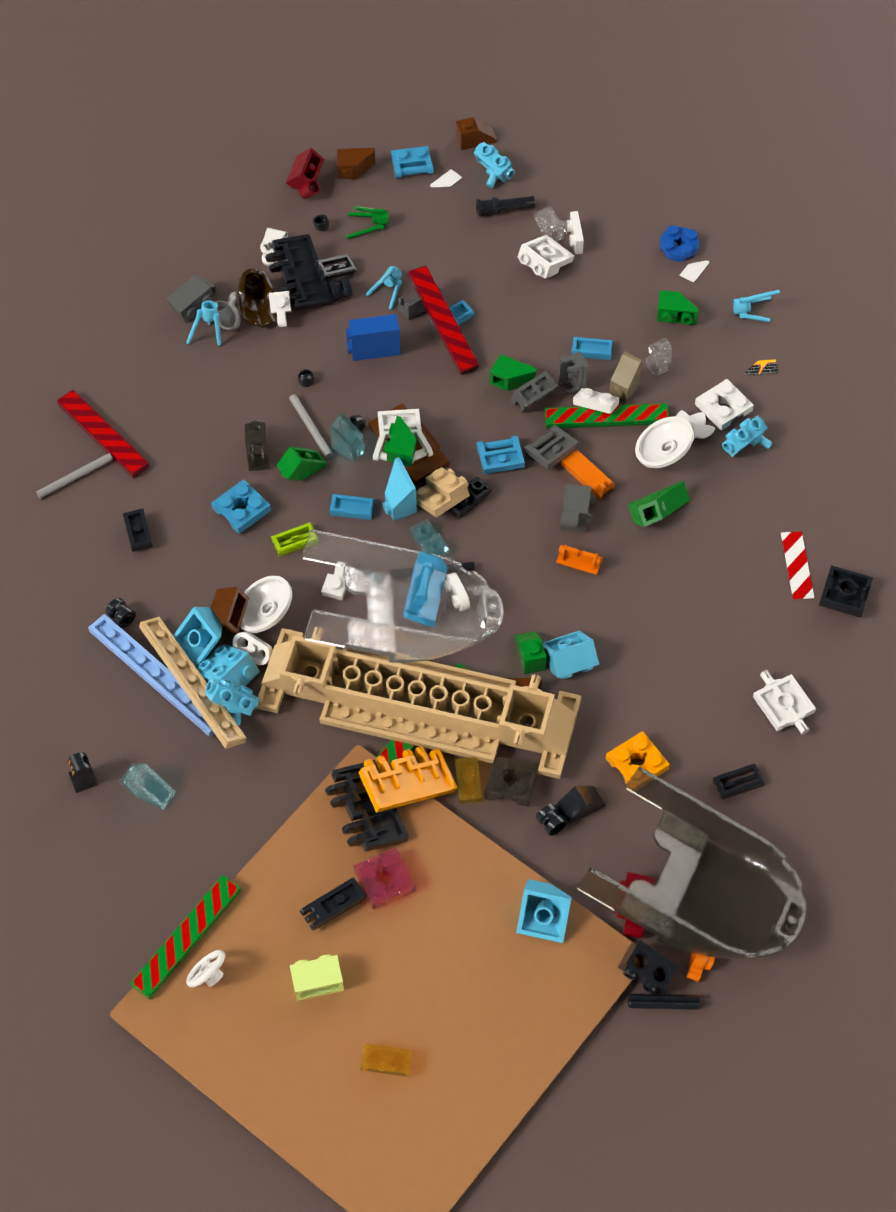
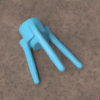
[366,266,403,309]
[733,290,780,322]
[186,301,221,346]

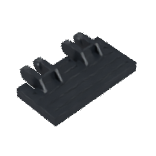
[265,234,334,311]
[325,760,409,852]

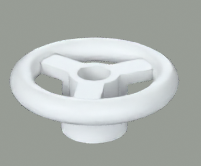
[186,950,225,988]

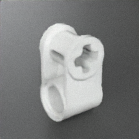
[260,228,288,266]

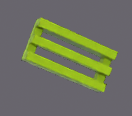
[271,522,319,557]

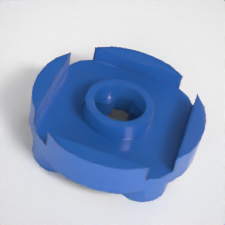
[660,225,699,261]

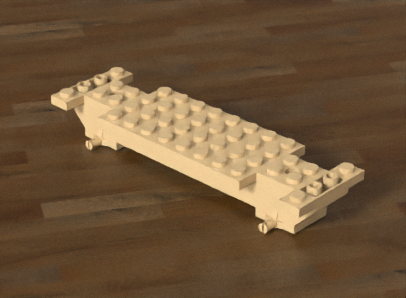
[256,626,581,779]

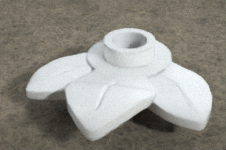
[676,410,715,439]

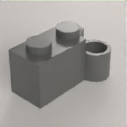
[166,274,217,323]
[560,484,595,533]

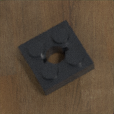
[819,565,873,618]

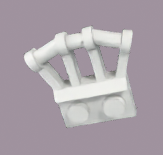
[373,409,433,464]

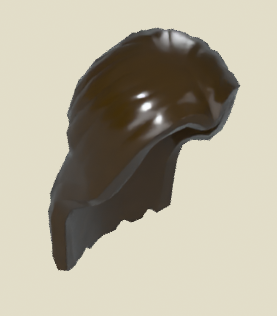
[238,269,277,328]

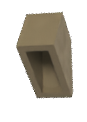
[609,352,642,402]

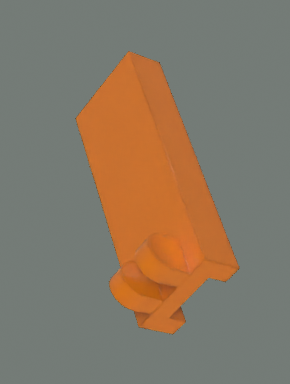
[561,450,615,500]

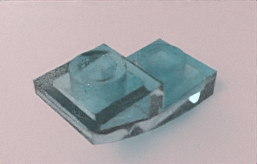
[409,519,450,557]

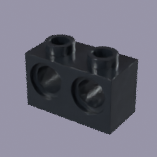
[618,940,679,994]

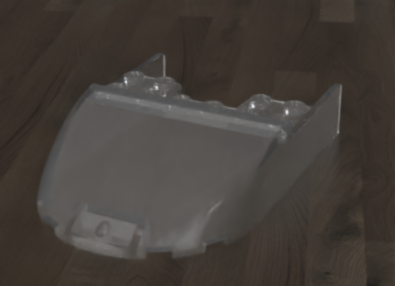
[302,529,504,663]

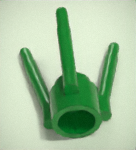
[346,206,388,239]

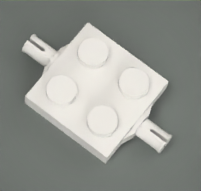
[753,670,816,735]

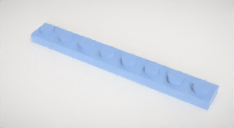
[88,614,214,737]

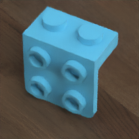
[197,644,260,687]

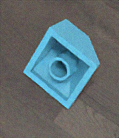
[383,457,417,521]
[173,607,223,668]
[516,879,572,943]

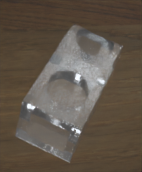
[534,207,567,242]
[644,338,673,377]

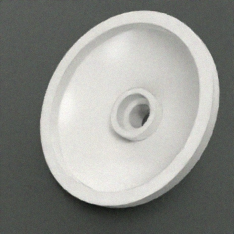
[635,417,694,468]
[240,576,292,633]

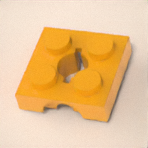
[606,731,670,792]

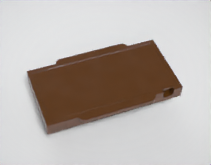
[368,403,450,485]

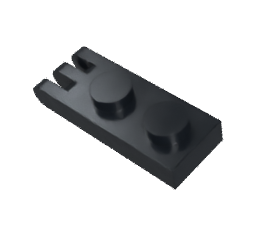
[299,877,367,931]

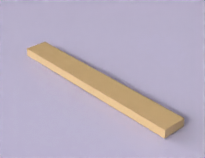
[139,617,247,749]

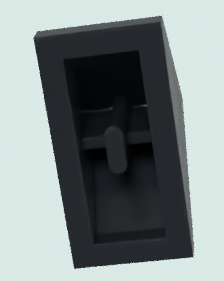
[555,786,606,826]

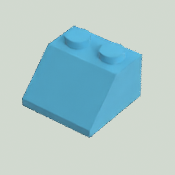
[543,630,599,679]

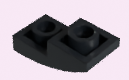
[449,476,492,518]

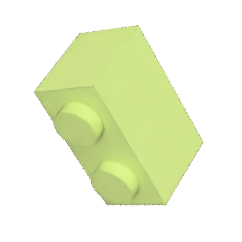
[290,954,344,1001]

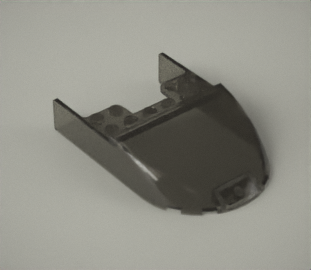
[576,767,806,959]

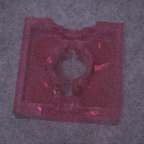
[353,847,416,909]

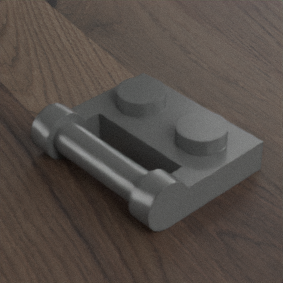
[523,425,579,470]

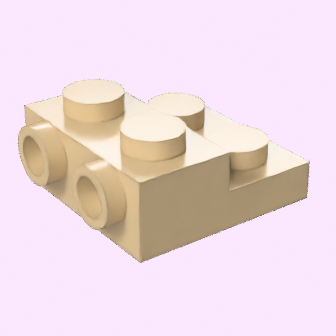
[416,467,470,517]

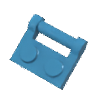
[391,146,433,178]
[476,436,525,474]

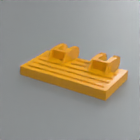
[358,746,458,813]

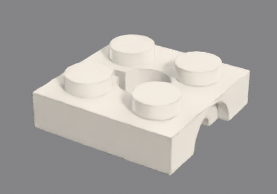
[695,379,754,431]

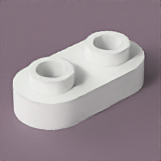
[444,573,470,611]
[233,632,273,665]

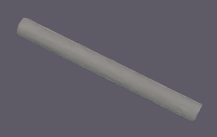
[289,394,333,459]
[36,453,113,499]

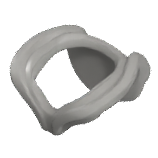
[215,291,241,331]

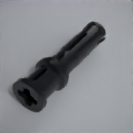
[476,196,535,216]

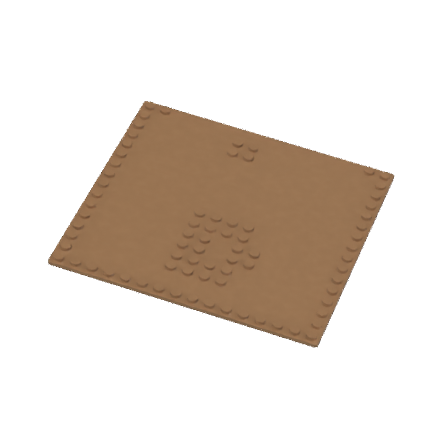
[110,745,640,1212]

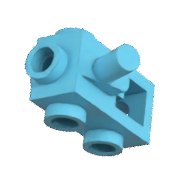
[474,142,515,188]
[722,415,772,457]
[205,678,259,726]

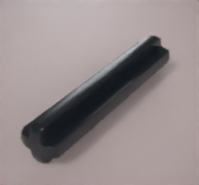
[628,994,700,1010]

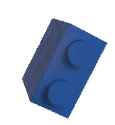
[346,314,401,361]

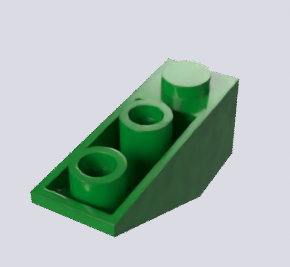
[628,481,690,527]

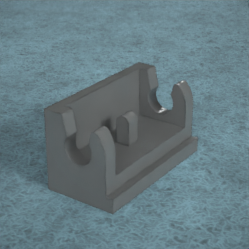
[397,285,441,320]
[558,351,588,395]
[511,371,558,412]

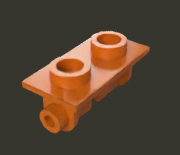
[556,544,603,575]

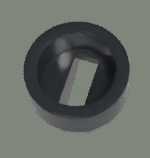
[313,214,329,231]
[298,369,314,387]
[348,415,366,432]

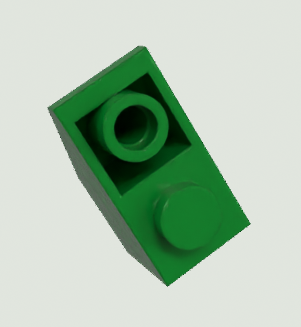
[657,290,698,325]
[489,354,537,391]
[384,416,416,467]

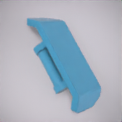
[403,551,448,627]

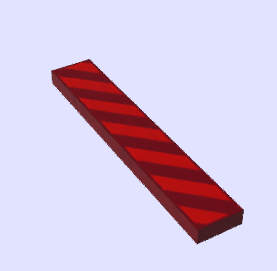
[408,265,479,375]
[57,390,150,478]

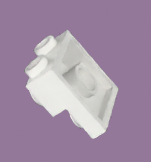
[517,235,574,279]

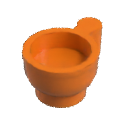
[686,942,716,982]

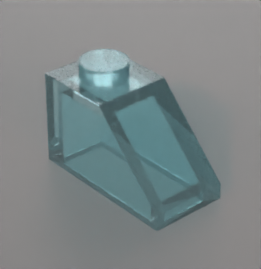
[330,413,365,462]
[119,763,176,810]

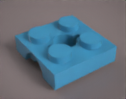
[211,479,271,534]

